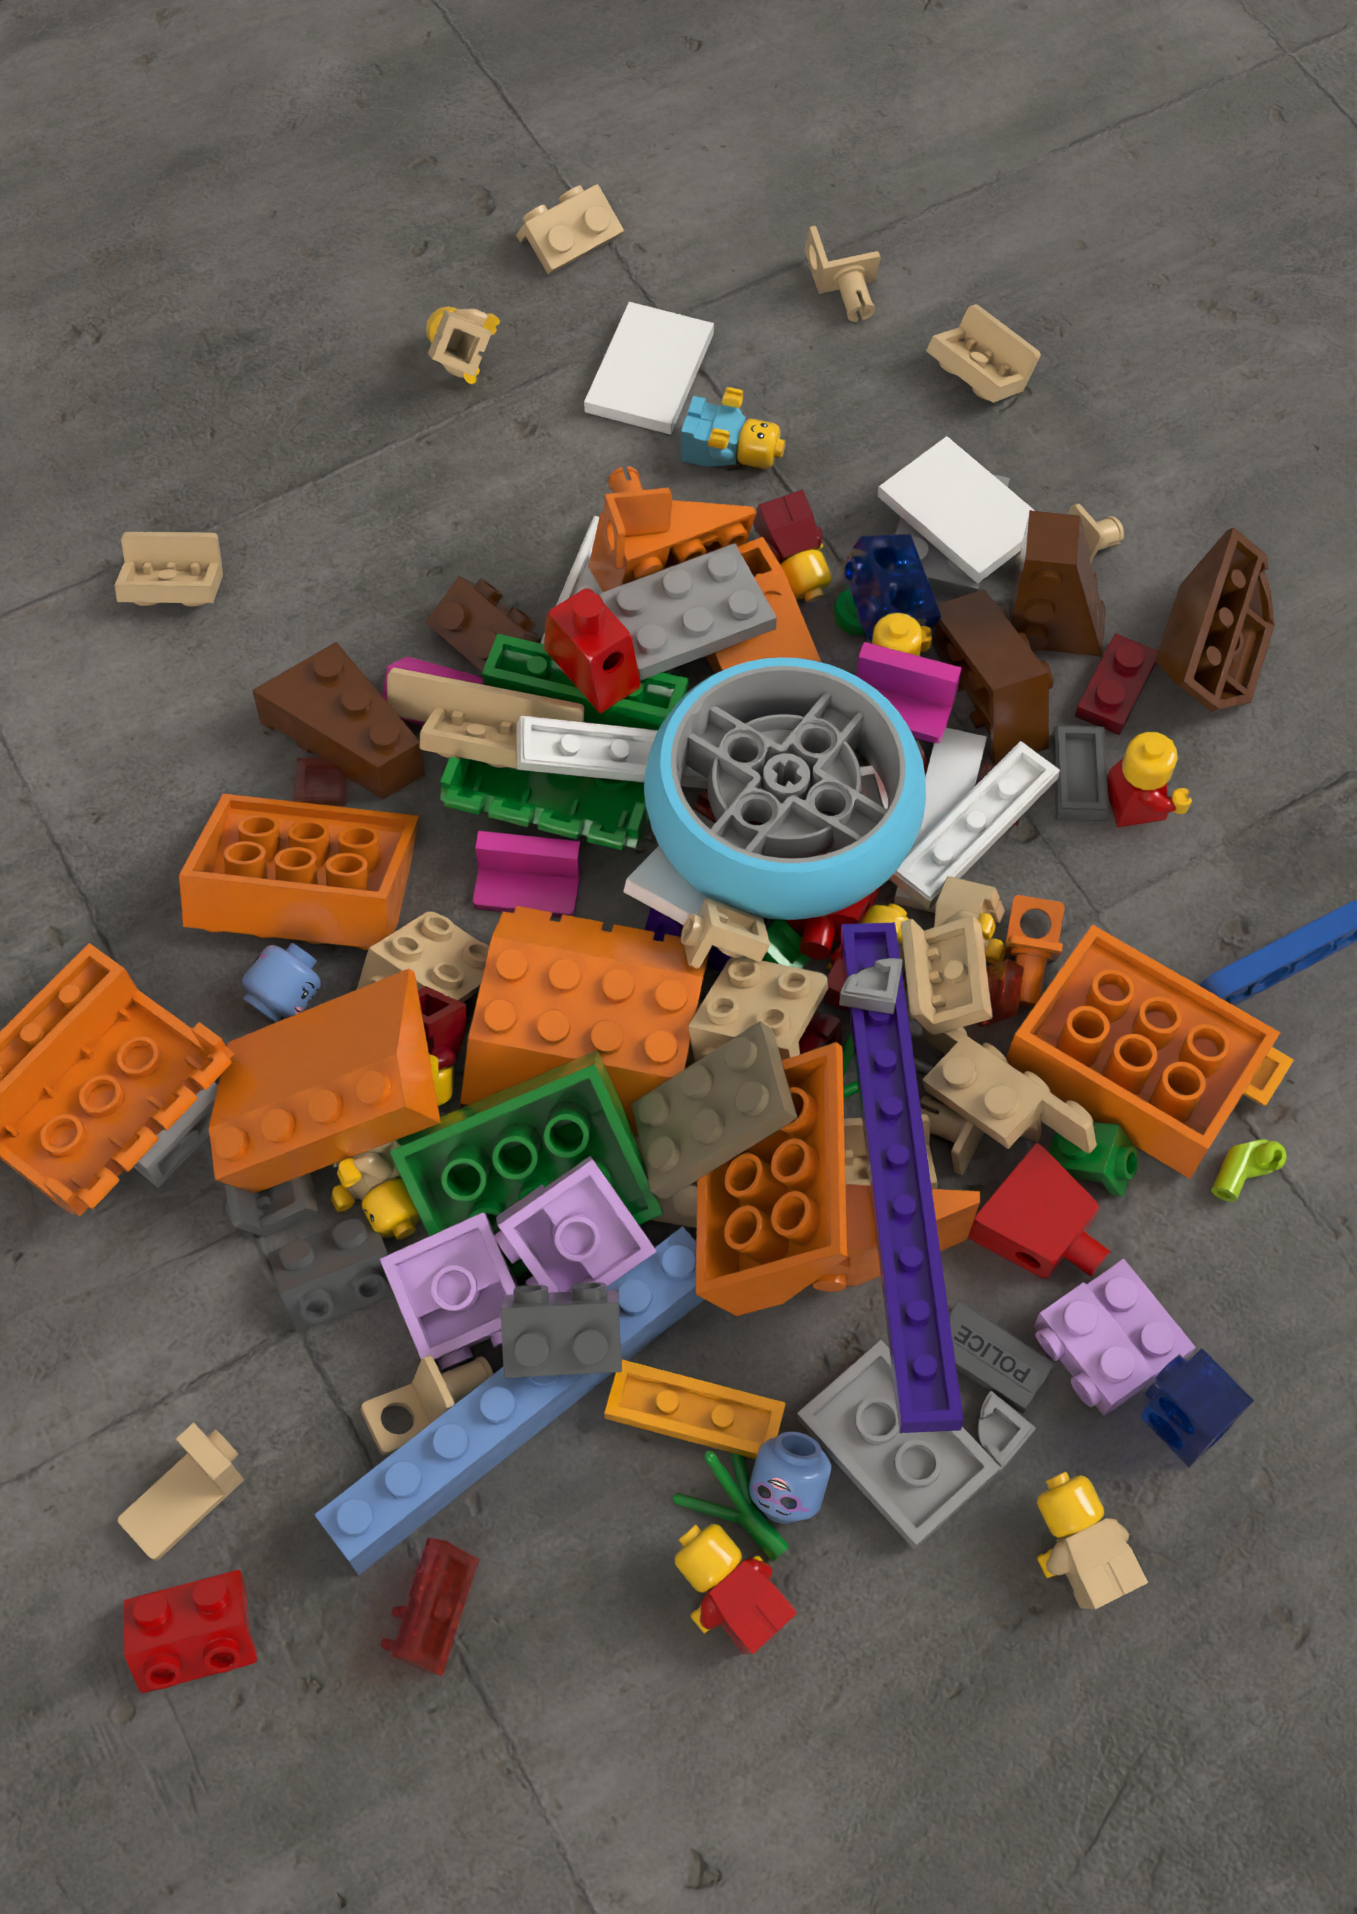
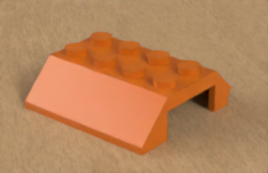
[460,906,709,1134]
[0,943,234,1216]

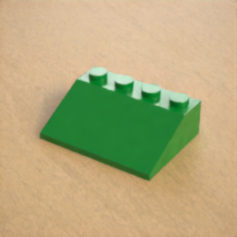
[389,1050,663,1277]

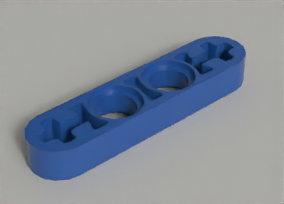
[1199,900,1357,1006]

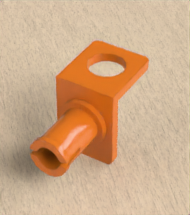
[602,466,672,569]
[1005,895,1065,1007]

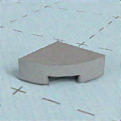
[839,958,903,1014]
[976,1391,1036,1475]

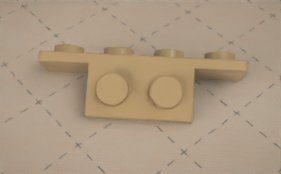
[387,668,585,769]
[921,1025,1097,1154]

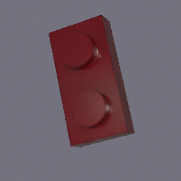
[1075,633,1158,735]

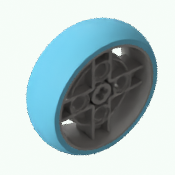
[644,657,926,920]

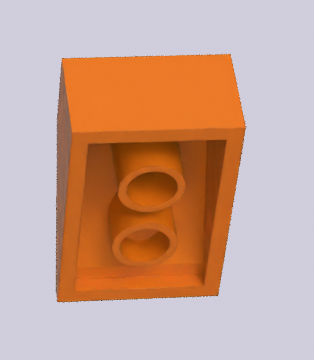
[811,1184,980,1292]

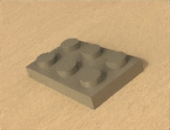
[632,1021,797,1200]

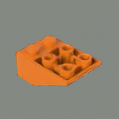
[588,500,757,592]
[705,537,821,674]

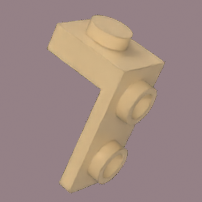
[118,1422,244,1561]

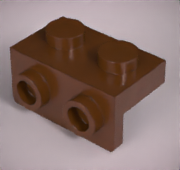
[425,576,542,672]

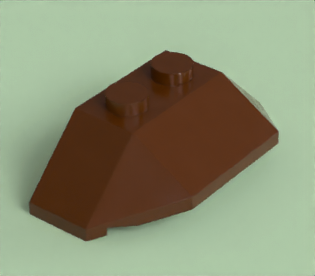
[1155,527,1275,712]

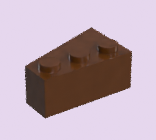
[1009,510,1106,657]
[931,589,1054,766]
[252,642,425,800]

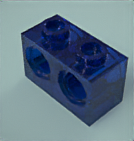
[841,534,942,644]
[1140,1348,1254,1468]

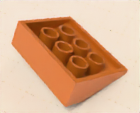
[179,794,419,950]
[1006,924,1281,1179]
[209,968,441,1194]
[696,1042,847,1316]

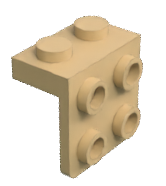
[357,912,489,1003]
[688,957,828,1062]

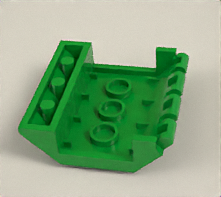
[440,633,688,850]

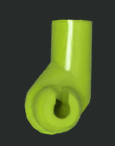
[1211,1139,1287,1202]

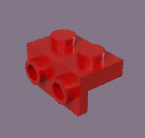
[123,1569,257,1693]

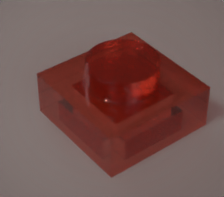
[974,959,1024,1027]

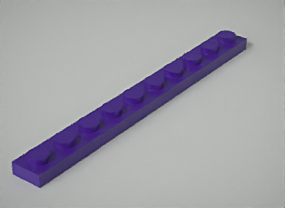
[840,922,963,1433]

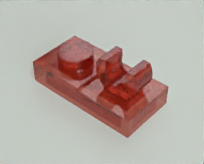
[381,1538,479,1676]

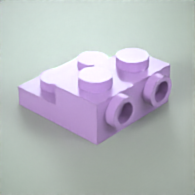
[494,1156,657,1293]
[380,1212,519,1371]
[1034,1259,1196,1417]

